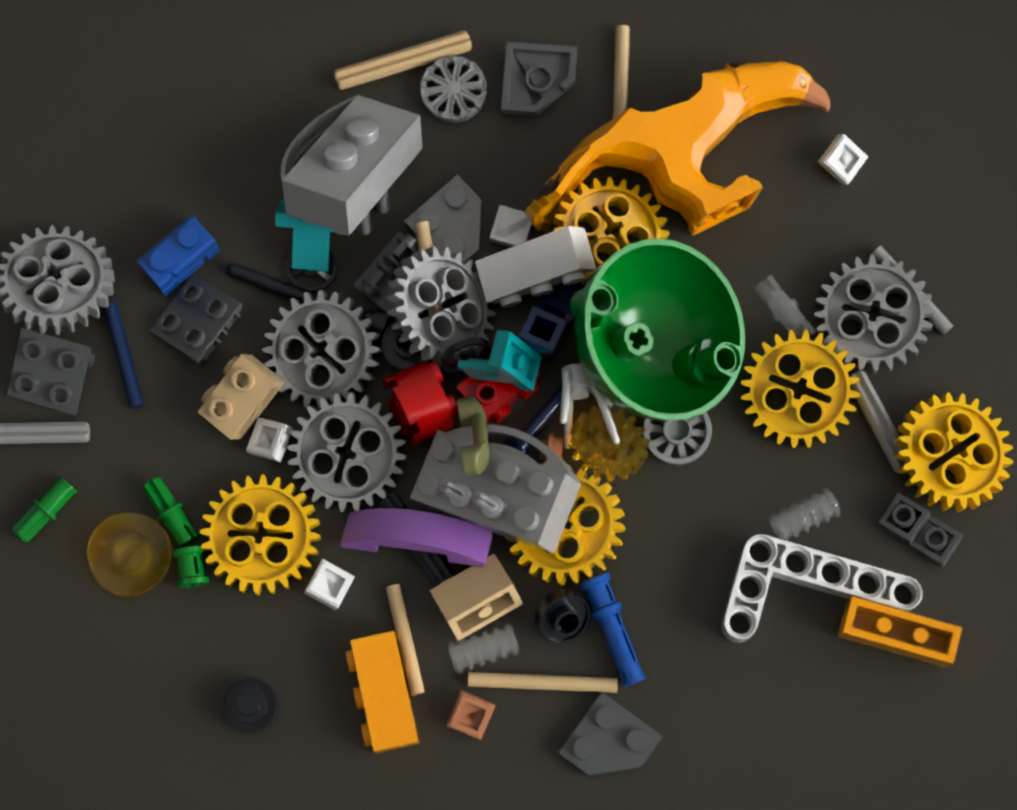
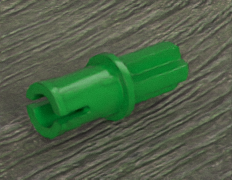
[12,476,78,543]
[142,477,199,548]

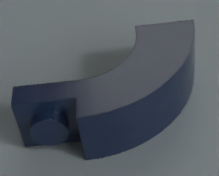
[518,281,588,359]

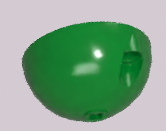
[570,238,745,421]

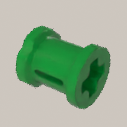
[171,546,210,589]

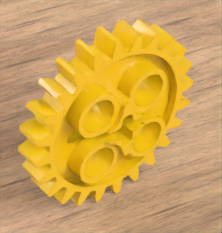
[552,177,670,285]
[741,329,860,448]
[894,392,1013,512]
[506,465,626,586]
[200,474,321,596]

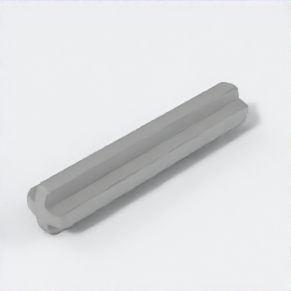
[849,370,905,472]
[0,421,91,444]

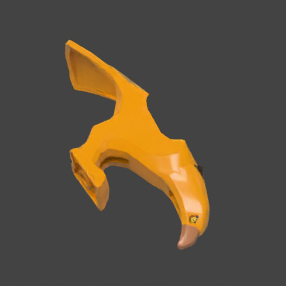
[525,61,830,236]

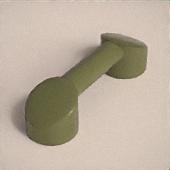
[457,396,490,477]

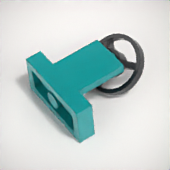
[275,200,337,292]
[441,330,542,391]

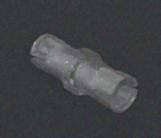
[754,275,817,339]

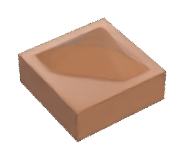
[446,689,496,740]

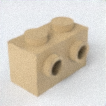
[198,354,285,440]
[429,554,523,641]

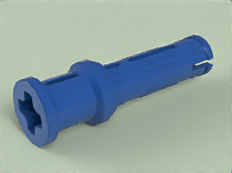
[578,573,646,688]

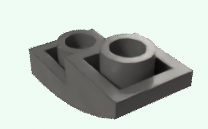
[878,492,963,568]

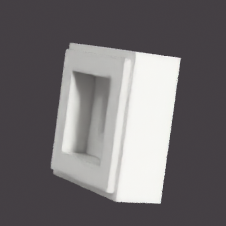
[818,134,868,185]
[489,205,532,247]
[246,417,293,462]
[304,559,355,611]

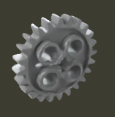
[0,225,115,335]
[386,246,496,365]
[814,254,934,374]
[263,290,382,409]
[287,392,408,512]

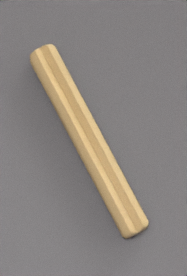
[334,31,472,90]

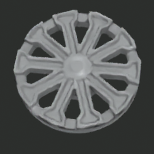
[420,56,487,123]
[643,412,712,466]

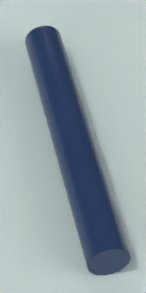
[103,302,144,409]

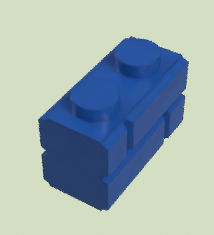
[137,214,220,297]

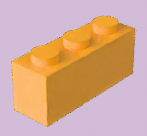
[837,596,962,668]
[345,631,420,753]

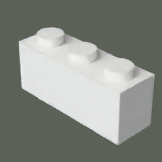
[475,226,596,308]

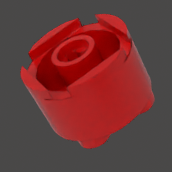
[382,361,459,446]

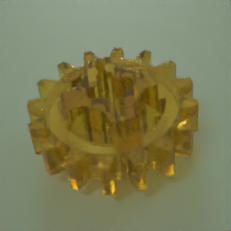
[568,405,650,482]

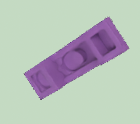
[340,508,493,567]

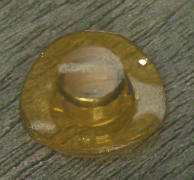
[87,513,172,597]

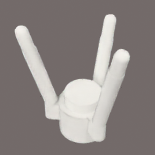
[560,363,620,449]

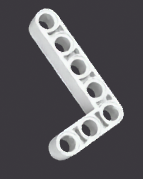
[721,534,923,643]

